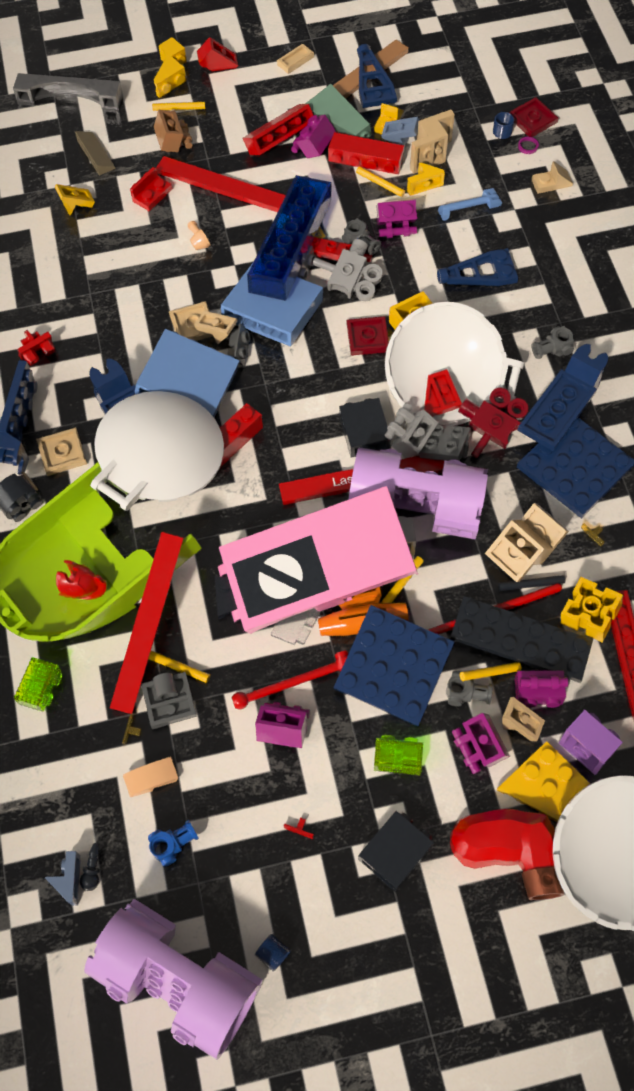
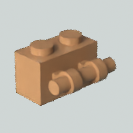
[154,109,193,152]

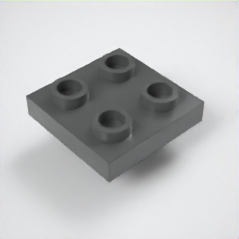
[419,424,471,461]
[141,672,197,729]

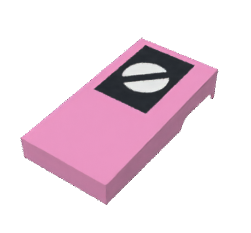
[218,486,418,634]

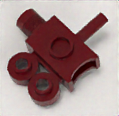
[458,387,528,458]

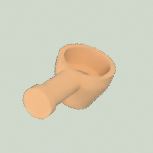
[188,221,211,250]

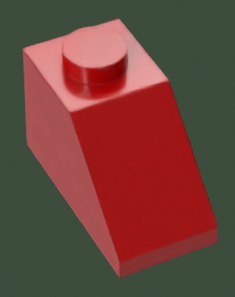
[197,37,238,71]

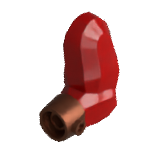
[450,809,564,900]

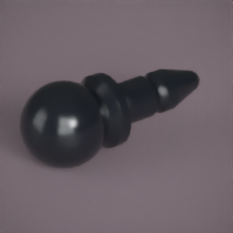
[79,843,100,891]

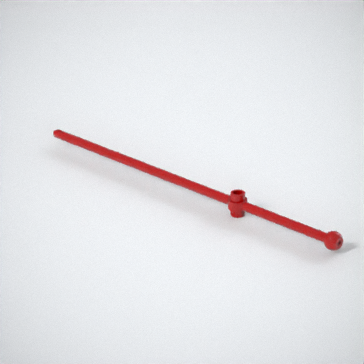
[231,583,562,710]

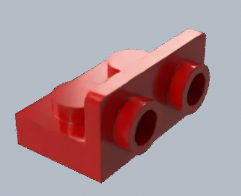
[130,167,173,212]

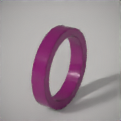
[518,137,539,154]

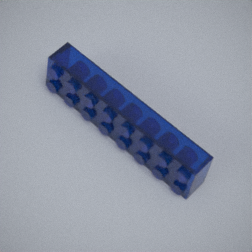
[247,175,332,301]

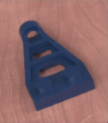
[357,44,397,108]
[437,248,518,286]

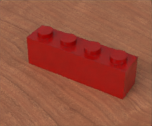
[242,104,314,155]
[328,132,404,175]
[219,403,263,469]

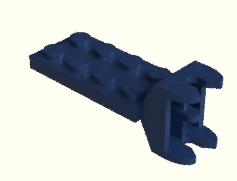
[517,344,608,451]
[89,359,136,414]
[0,360,38,475]

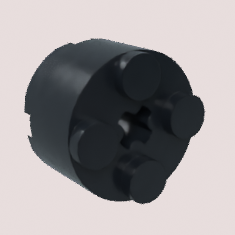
[0,472,43,522]

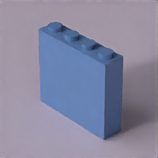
[221,261,323,347]
[135,329,239,418]

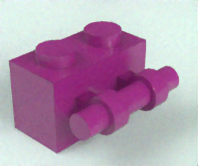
[291,114,336,159]
[376,200,417,238]
[514,671,568,708]
[255,702,310,748]
[452,713,511,774]

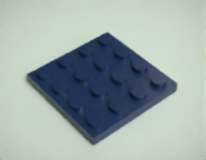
[517,418,634,519]
[333,605,454,727]

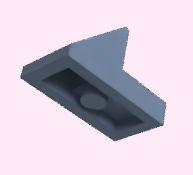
[381,117,420,148]
[45,851,81,906]

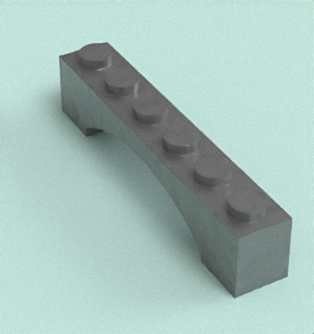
[13,73,123,110]

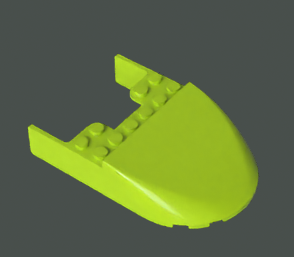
[0,462,201,642]

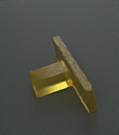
[581,523,604,546]
[122,714,141,745]

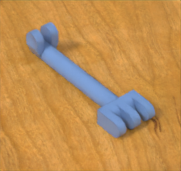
[438,188,502,221]

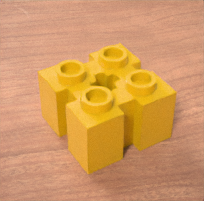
[561,577,623,643]

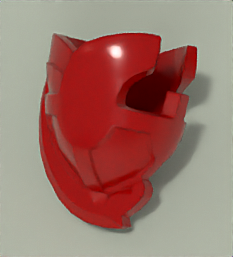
[56,560,107,600]

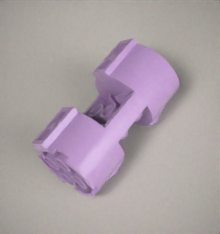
[349,447,488,539]
[84,899,262,1060]

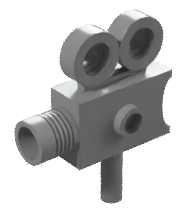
[313,239,383,302]

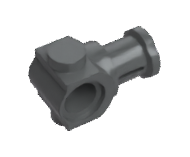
[342,218,381,255]
[531,326,574,359]
[446,671,493,706]

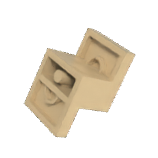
[410,110,454,174]
[485,503,569,582]

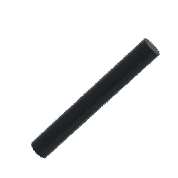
[498,575,565,591]

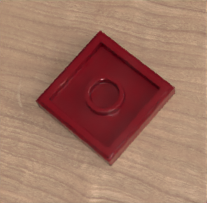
[509,97,559,137]
[346,316,389,356]

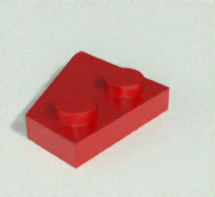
[424,369,462,417]

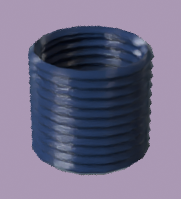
[493,112,514,139]
[255,934,290,972]

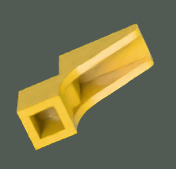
[154,37,187,98]

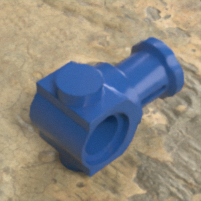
[148,820,199,867]

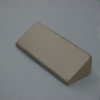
[75,131,115,176]

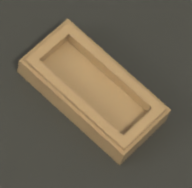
[277,44,314,74]

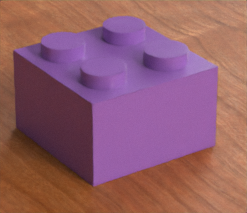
[559,710,623,775]

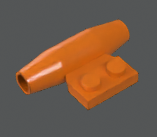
[318,587,409,636]

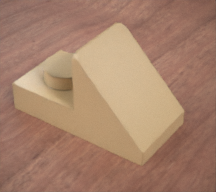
[532,161,573,194]
[194,311,237,344]
[502,697,545,741]

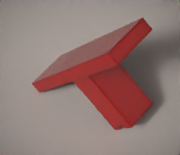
[284,817,314,839]

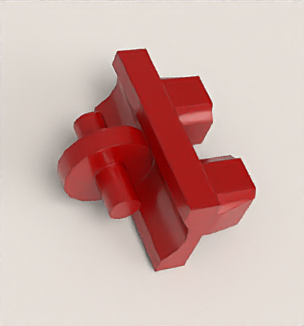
[17,330,55,366]

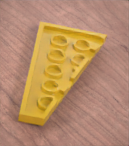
[497,741,590,823]

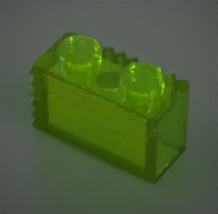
[14,657,62,712]
[373,735,423,776]

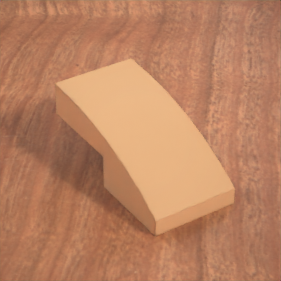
[123,757,178,798]

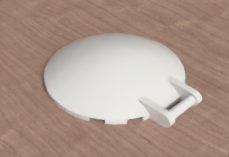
[385,302,524,426]
[91,391,224,511]
[553,776,634,931]

